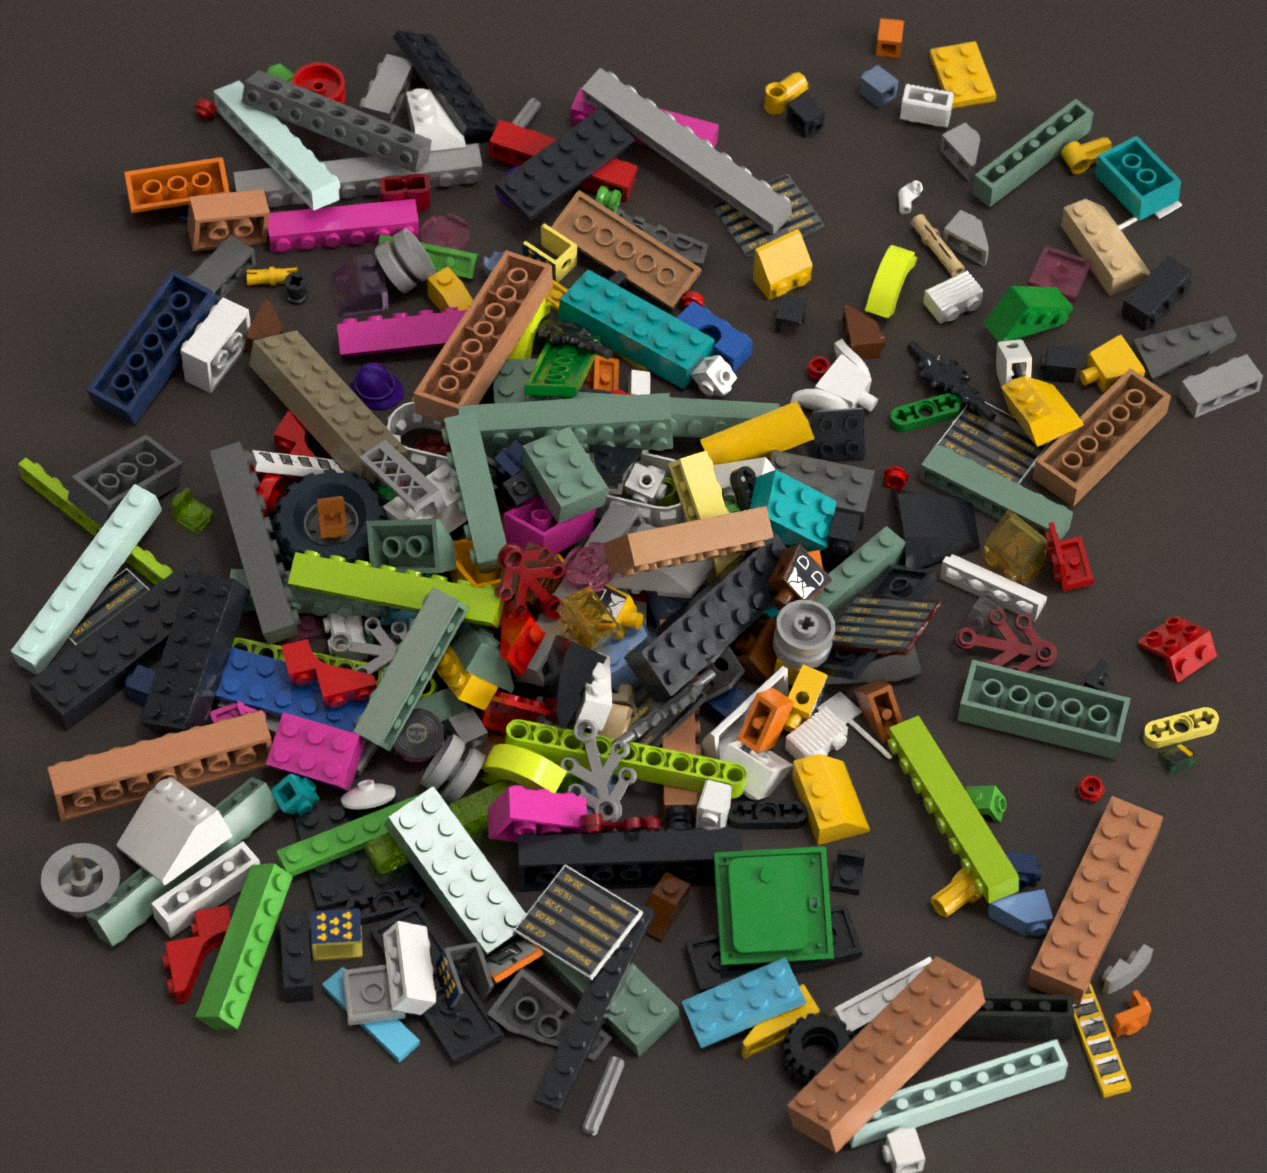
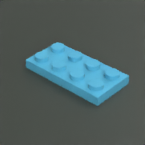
[682,957,806,1048]

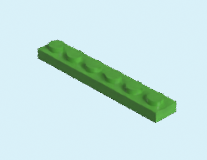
[277,793,423,876]

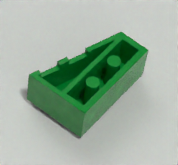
[983,286,1074,342]

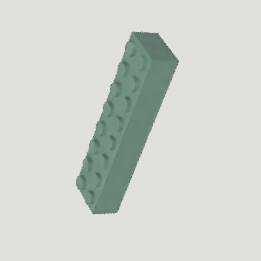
[459,393,673,460]

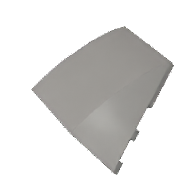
[608,523,714,598]

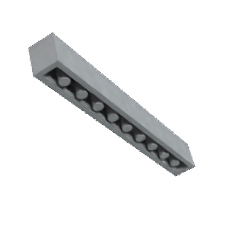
[581,68,792,235]
[234,143,483,207]

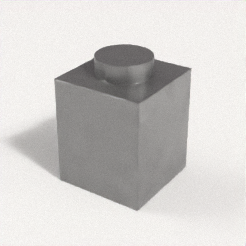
[448,708,488,755]

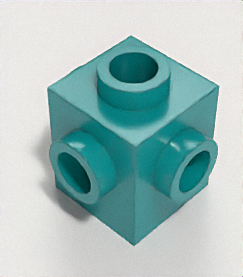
[270,774,320,815]

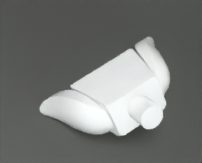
[791,339,878,412]

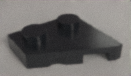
[591,445,642,484]

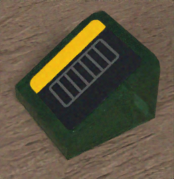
[1158,742,1197,775]

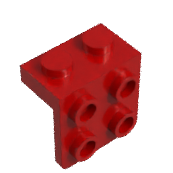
[1045,522,1094,592]
[1138,616,1217,683]
[480,691,551,732]

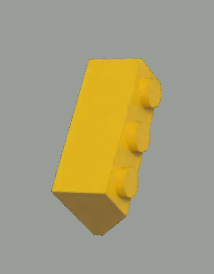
[1001,376,1083,447]
[792,754,870,845]

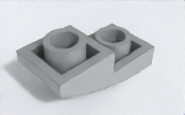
[1102,944,1154,995]

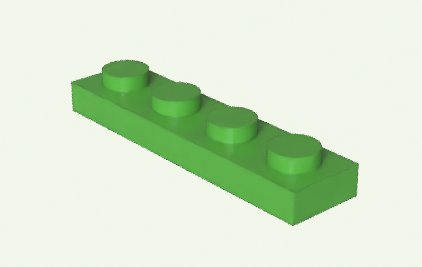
[376,234,478,279]

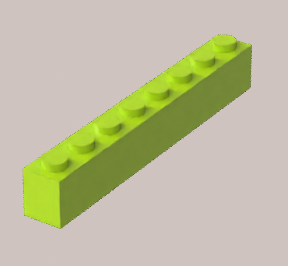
[288,550,505,628]
[887,716,1019,904]

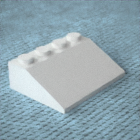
[116,776,232,885]

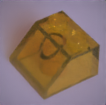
[983,509,1048,586]
[556,586,622,651]

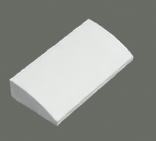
[701,666,789,760]

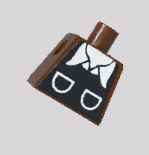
[768,544,833,611]

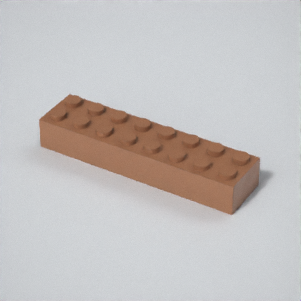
[414,250,553,423]
[47,711,272,822]
[1027,796,1163,1007]
[787,956,985,1153]

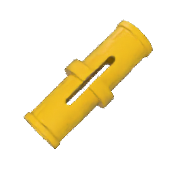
[247,266,297,286]

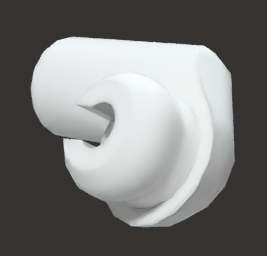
[898,181,923,214]

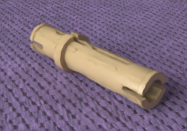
[911,214,965,277]

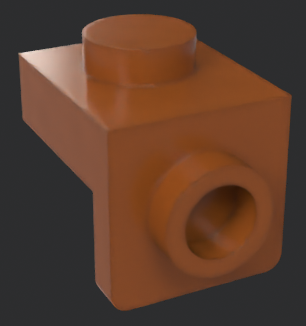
[317,496,348,539]

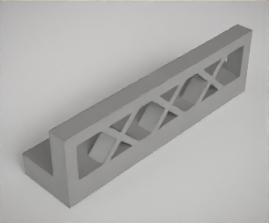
[360,440,447,514]

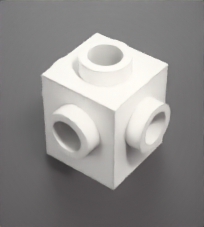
[690,355,737,397]
[624,463,667,505]

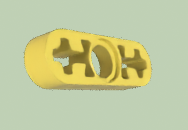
[1143,707,1219,748]

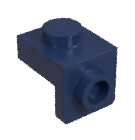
[494,440,523,477]

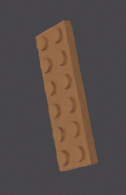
[551,190,702,311]

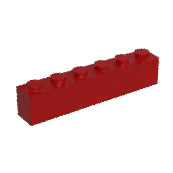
[488,120,638,203]

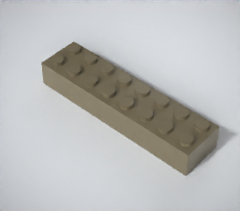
[249,330,408,483]

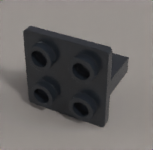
[810,408,865,461]

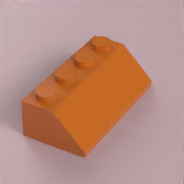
[124,157,230,213]

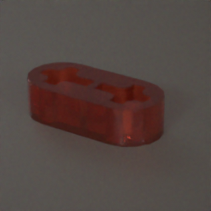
[414,435,452,456]

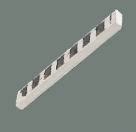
[251,450,407,487]

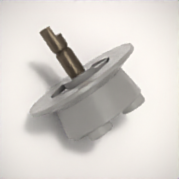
[41,843,120,918]

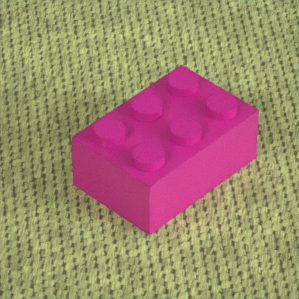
[503,494,596,555]
[266,712,367,792]
[488,785,587,843]

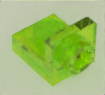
[171,488,214,534]

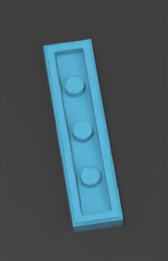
[322,967,420,1062]

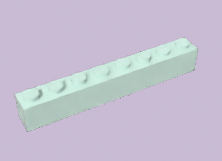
[214,81,340,211]
[11,484,162,675]
[849,1039,1068,1148]

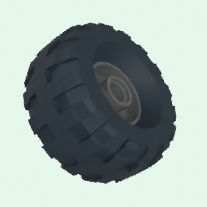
[271,469,390,571]

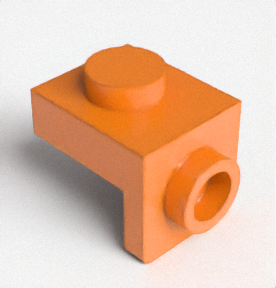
[1112,990,1151,1037]

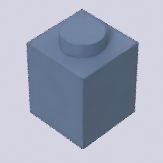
[859,65,898,109]

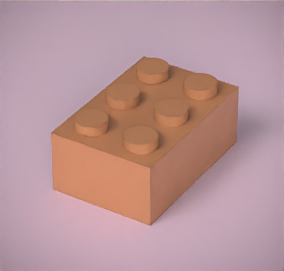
[187,189,270,251]

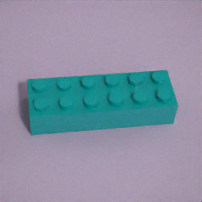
[558,270,715,389]

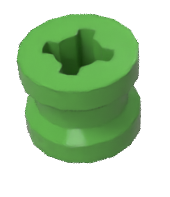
[595,186,621,213]

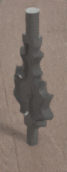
[613,669,716,750]

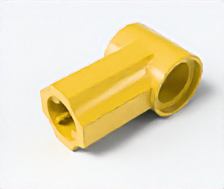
[764,72,808,115]
[1061,137,1112,174]
[930,868,983,918]

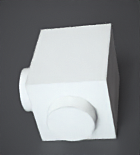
[882,1128,925,1173]

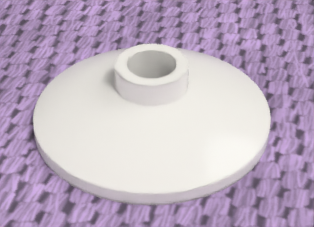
[341,780,396,809]

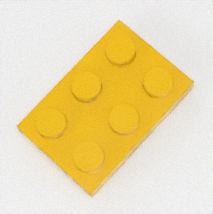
[929,41,996,109]

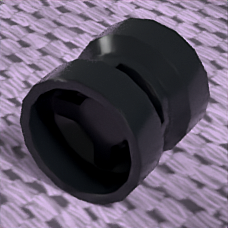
[666,805,693,831]

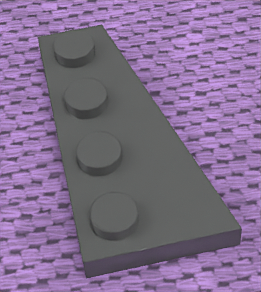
[615,208,708,270]
[1132,316,1236,383]

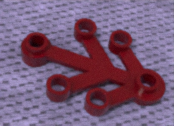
[494,543,566,620]
[954,608,1058,672]
[580,814,662,833]

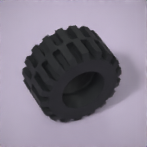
[782,1013,853,1088]

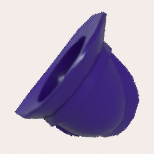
[349,362,404,410]

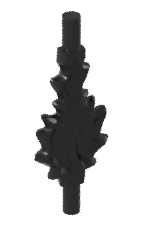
[537,318,613,359]
[907,341,996,422]

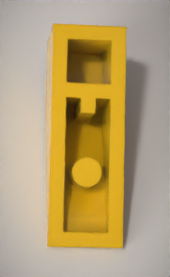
[427,267,473,313]
[741,984,820,1059]

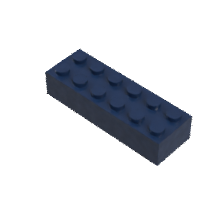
[87,269,219,426]

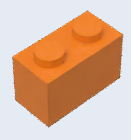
[737,688,794,753]

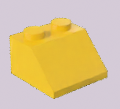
[753,229,812,300]

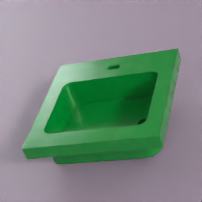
[713,846,834,966]

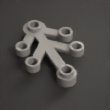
[329,617,408,680]
[560,719,637,822]

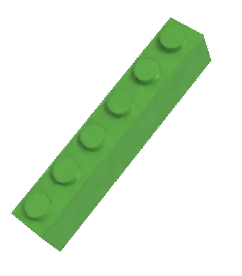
[196,863,293,1030]

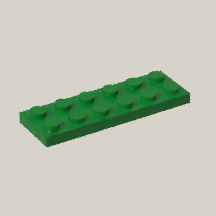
[525,336,601,399]

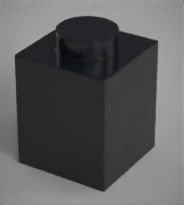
[1040,345,1078,383]

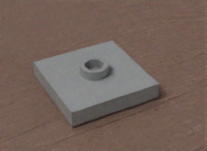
[342,965,405,1025]

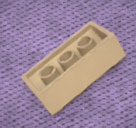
[1061,199,1150,296]

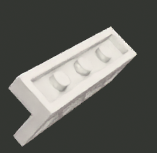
[940,554,1047,622]
[826,957,932,1031]

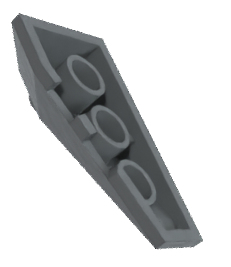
[826,644,922,684]
[487,966,612,1061]

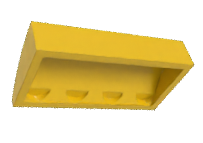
[700,401,815,465]

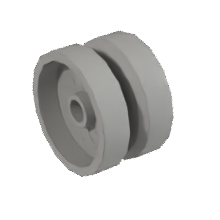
[375,229,435,293]
[773,600,835,669]
[420,734,486,805]

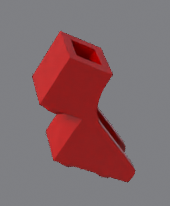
[274,411,316,485]
[490,599,546,676]
[281,639,377,708]
[162,905,231,1005]

